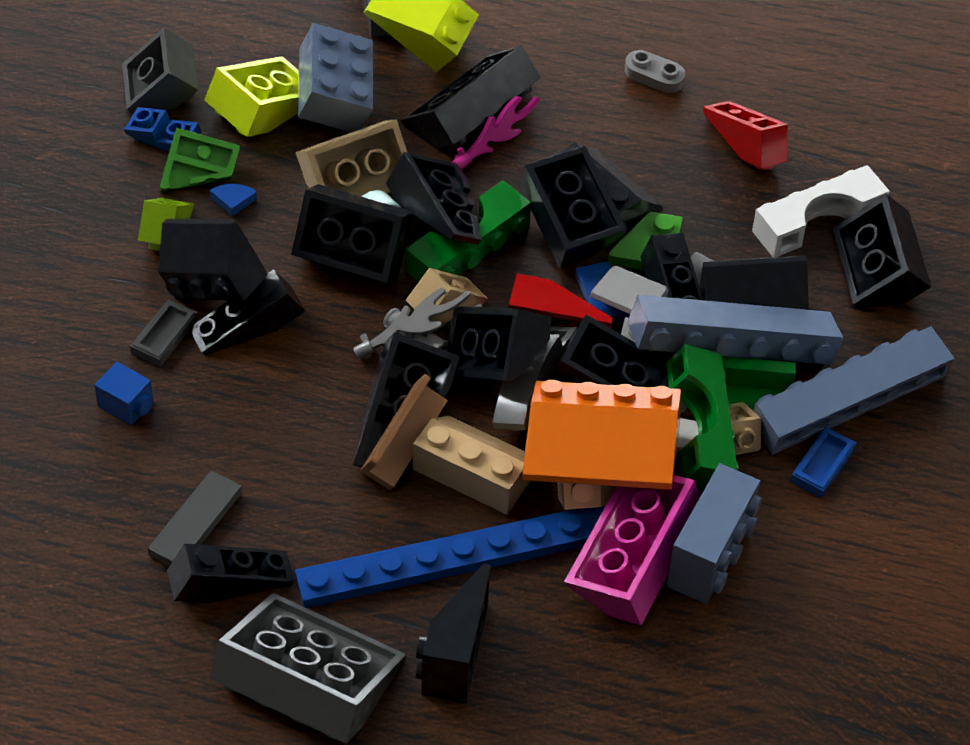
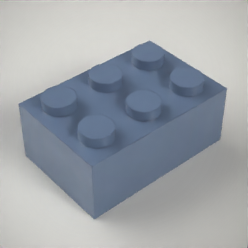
[298,23,373,132]
[666,463,762,604]

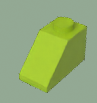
[138,198,194,251]

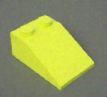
[363,0,479,72]
[204,56,299,137]

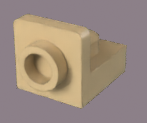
[729,402,761,455]

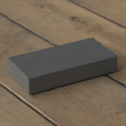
[130,299,198,367]

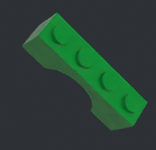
[405,180,531,282]
[666,344,738,490]

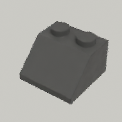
[122,27,199,112]

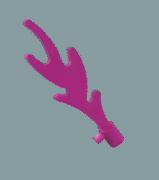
[451,96,540,171]

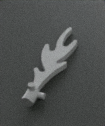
[353,288,471,360]

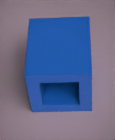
[94,361,154,426]

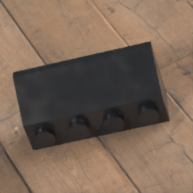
[400,45,541,149]

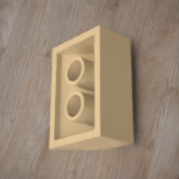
[296,120,408,197]
[413,415,530,515]

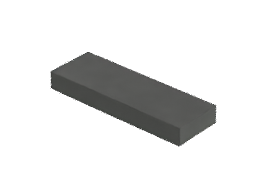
[148,470,242,566]

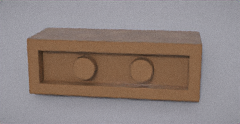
[360,374,448,491]

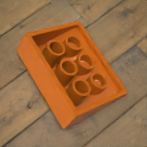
[522,380,681,490]

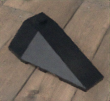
[386,152,482,245]
[352,332,460,468]

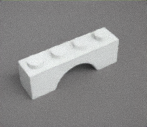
[752,165,890,258]

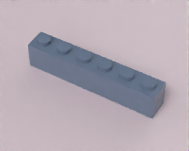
[627,295,843,365]
[753,326,955,455]

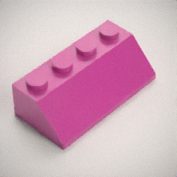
[564,475,700,625]

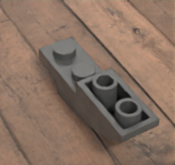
[492,326,577,431]

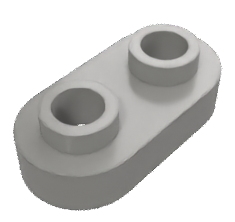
[624,50,685,93]

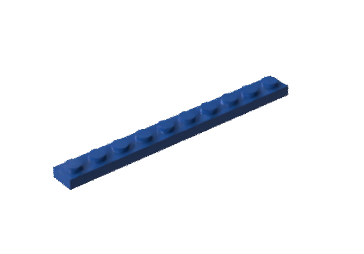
[295,505,606,608]

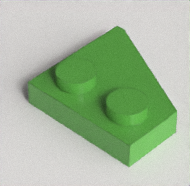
[159,128,240,192]
[608,211,683,270]

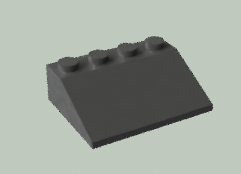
[209,593,406,744]

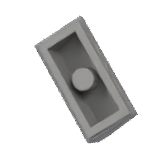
[590,266,668,314]

